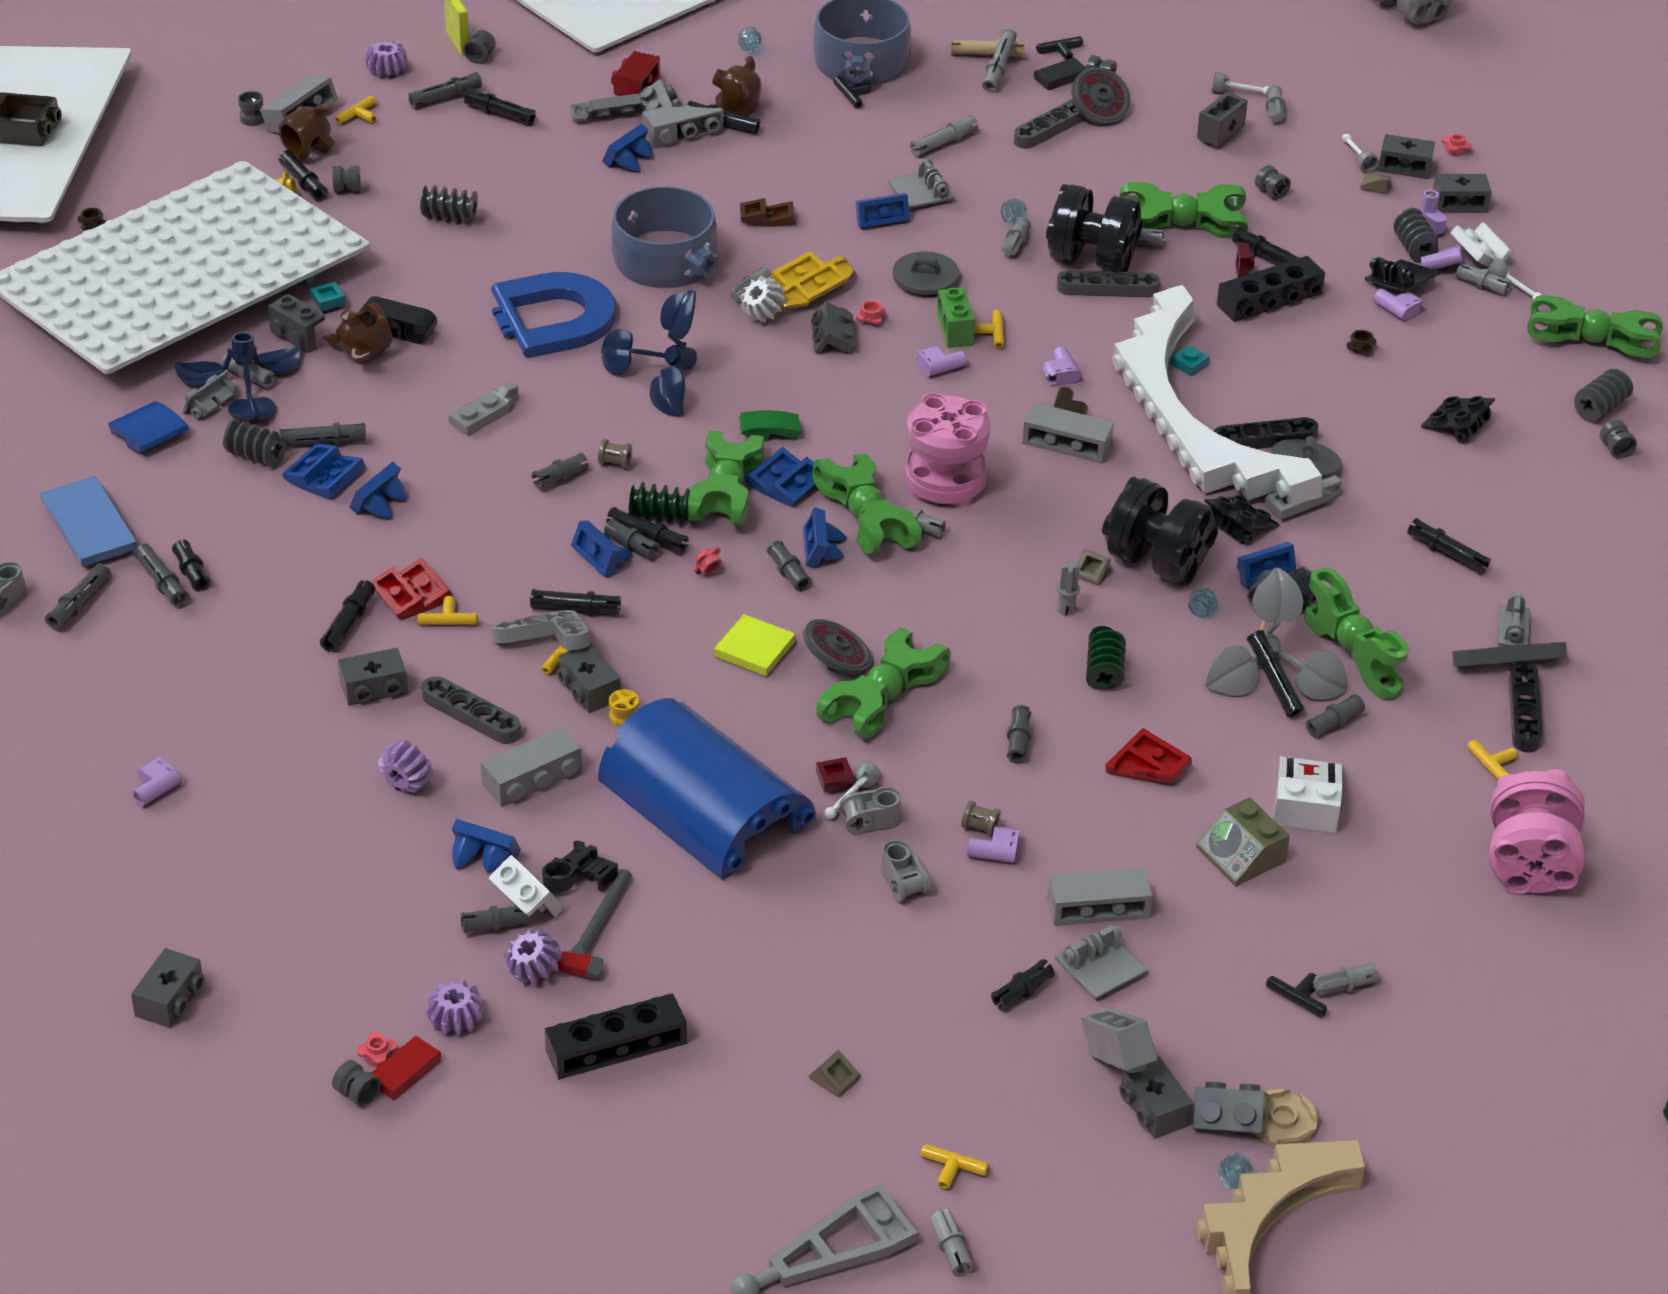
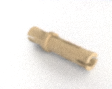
[951,39,1024,57]

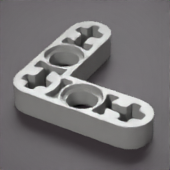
[491,610,590,650]

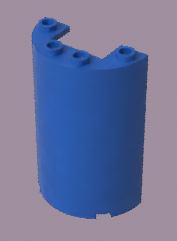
[598,698,816,879]

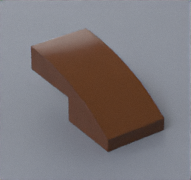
[740,198,796,227]

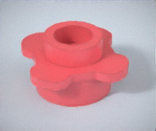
[1442,134,1472,156]
[856,300,886,324]
[693,547,722,575]
[357,1032,398,1066]

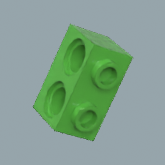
[937,287,975,348]

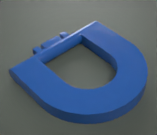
[491,272,615,358]

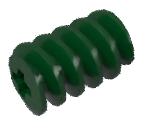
[628,482,690,524]
[1086,626,1126,689]

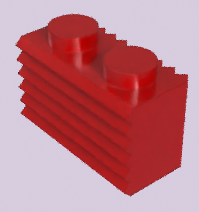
[611,50,660,96]

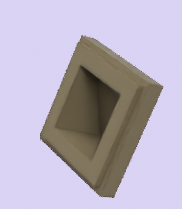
[1360,172,1391,194]
[1077,549,1111,585]
[808,1049,861,1097]

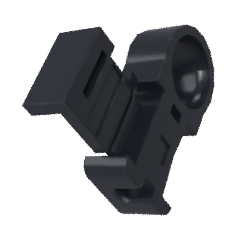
[542,840,619,892]

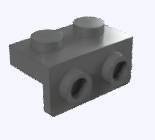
[639,79,682,112]
[268,294,325,353]
[811,302,856,354]
[1193,1082,1269,1134]

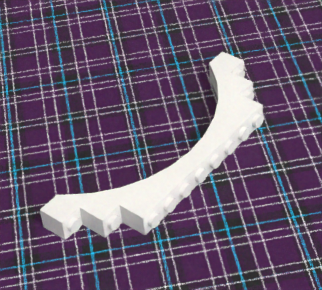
[1112,285,1322,505]

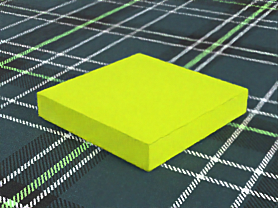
[444,0,469,55]
[714,614,796,676]

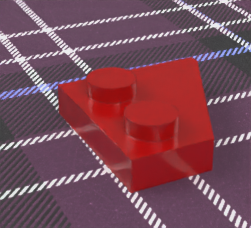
[1105,728,1192,784]

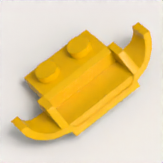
[770,251,854,315]

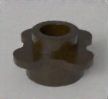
[77,208,106,231]
[1346,330,1377,354]

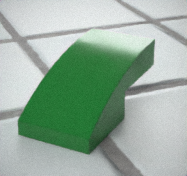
[739,410,801,441]

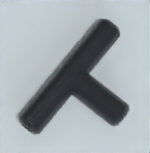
[1036,36,1083,60]
[833,76,871,108]
[1266,973,1327,1017]

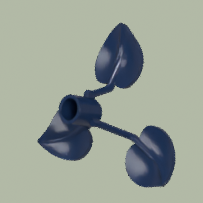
[601,290,697,416]
[174,332,301,420]

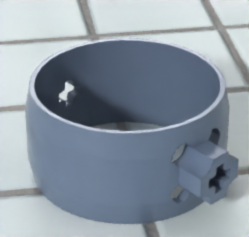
[813,0,911,85]
[611,186,718,288]

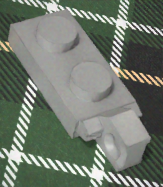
[570,94,641,121]
[448,381,519,435]
[1265,475,1342,520]

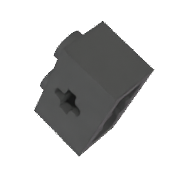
[1197,92,1248,147]
[1378,134,1435,179]
[1433,174,1491,213]
[557,643,621,713]
[338,647,408,706]
[131,948,205,1028]
[1119,1056,1193,1139]

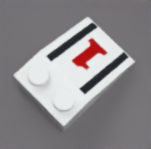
[1274,756,1342,833]

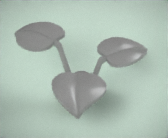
[1205,568,1347,700]

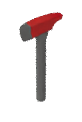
[557,869,632,978]

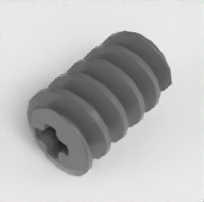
[420,185,478,223]
[1393,208,1439,263]
[1574,369,1634,422]
[223,418,287,468]

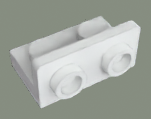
[1451,222,1512,267]
[489,855,565,917]

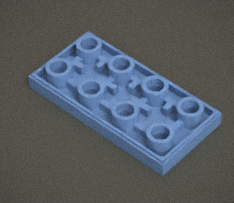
[40,476,137,567]

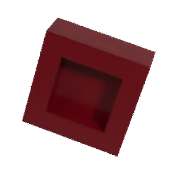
[1235,243,1254,278]
[816,757,855,793]

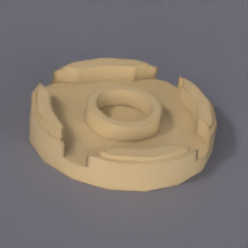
[1253,1088,1318,1147]

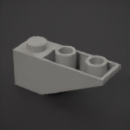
[642,106,723,149]

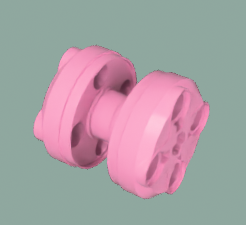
[905,393,990,507]
[1489,769,1585,894]

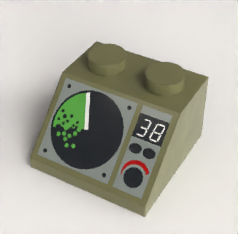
[1196,797,1290,887]

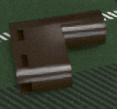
[1053,387,1088,415]

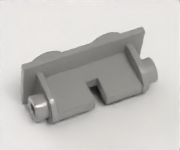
[182,370,238,419]
[1498,593,1530,646]

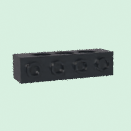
[1217,256,1325,322]
[544,993,687,1080]

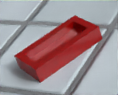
[371,1036,441,1101]

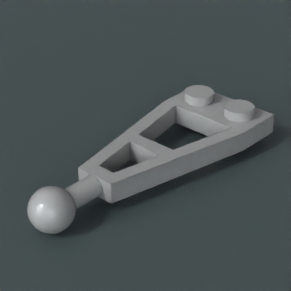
[731,1184,918,1294]

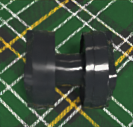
[1046,184,1143,272]
[1102,476,1218,585]

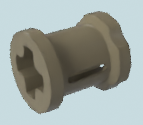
[598,439,632,469]
[961,800,1001,837]

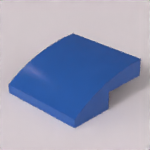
[108,401,189,452]
[282,443,366,498]
[746,447,816,506]

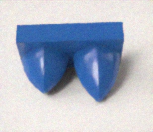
[602,123,652,172]
[855,193,910,228]
[349,462,406,519]
[803,507,847,568]
[571,520,632,576]
[1236,542,1296,588]
[451,818,521,873]

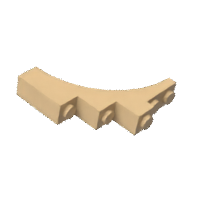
[1196,1140,1365,1294]

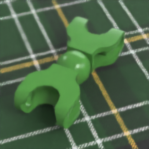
[1119,182,1248,238]
[1527,295,1663,358]
[688,431,764,526]
[812,454,922,554]
[1304,568,1409,699]
[816,628,951,739]

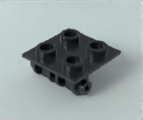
[1365,257,1440,293]
[1421,396,1495,442]
[1204,495,1280,544]

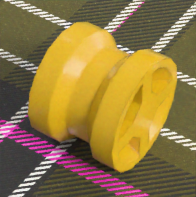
[609,689,639,727]

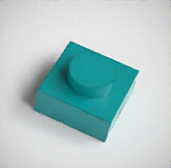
[310,282,346,311]
[1170,345,1210,376]

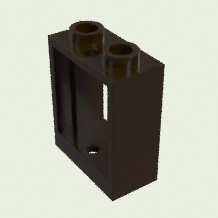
[0,92,62,146]

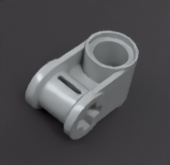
[0,561,26,616]
[839,787,901,834]
[881,839,931,902]

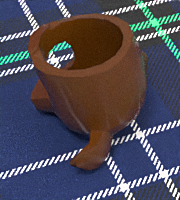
[712,56,762,116]
[278,104,335,161]
[322,302,392,361]

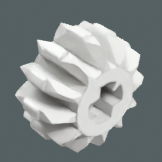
[740,276,786,323]

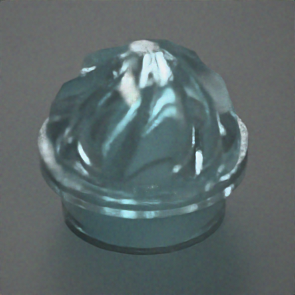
[738,27,762,52]
[1001,198,1027,224]
[1188,587,1218,618]
[1218,1152,1254,1189]

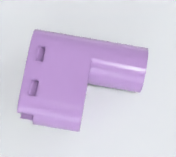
[1421,189,1447,236]
[1421,244,1465,270]
[1373,289,1425,321]
[915,346,967,377]
[1042,346,1081,386]
[132,757,182,807]
[967,826,1020,863]

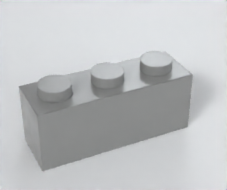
[260,76,338,133]
[1022,403,1114,463]
[480,727,582,807]
[1047,868,1152,926]
[1081,1008,1157,1073]

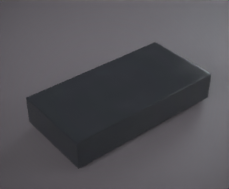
[1034,58,1086,90]

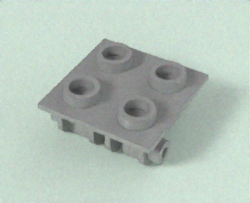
[888,159,955,208]
[1055,924,1148,999]

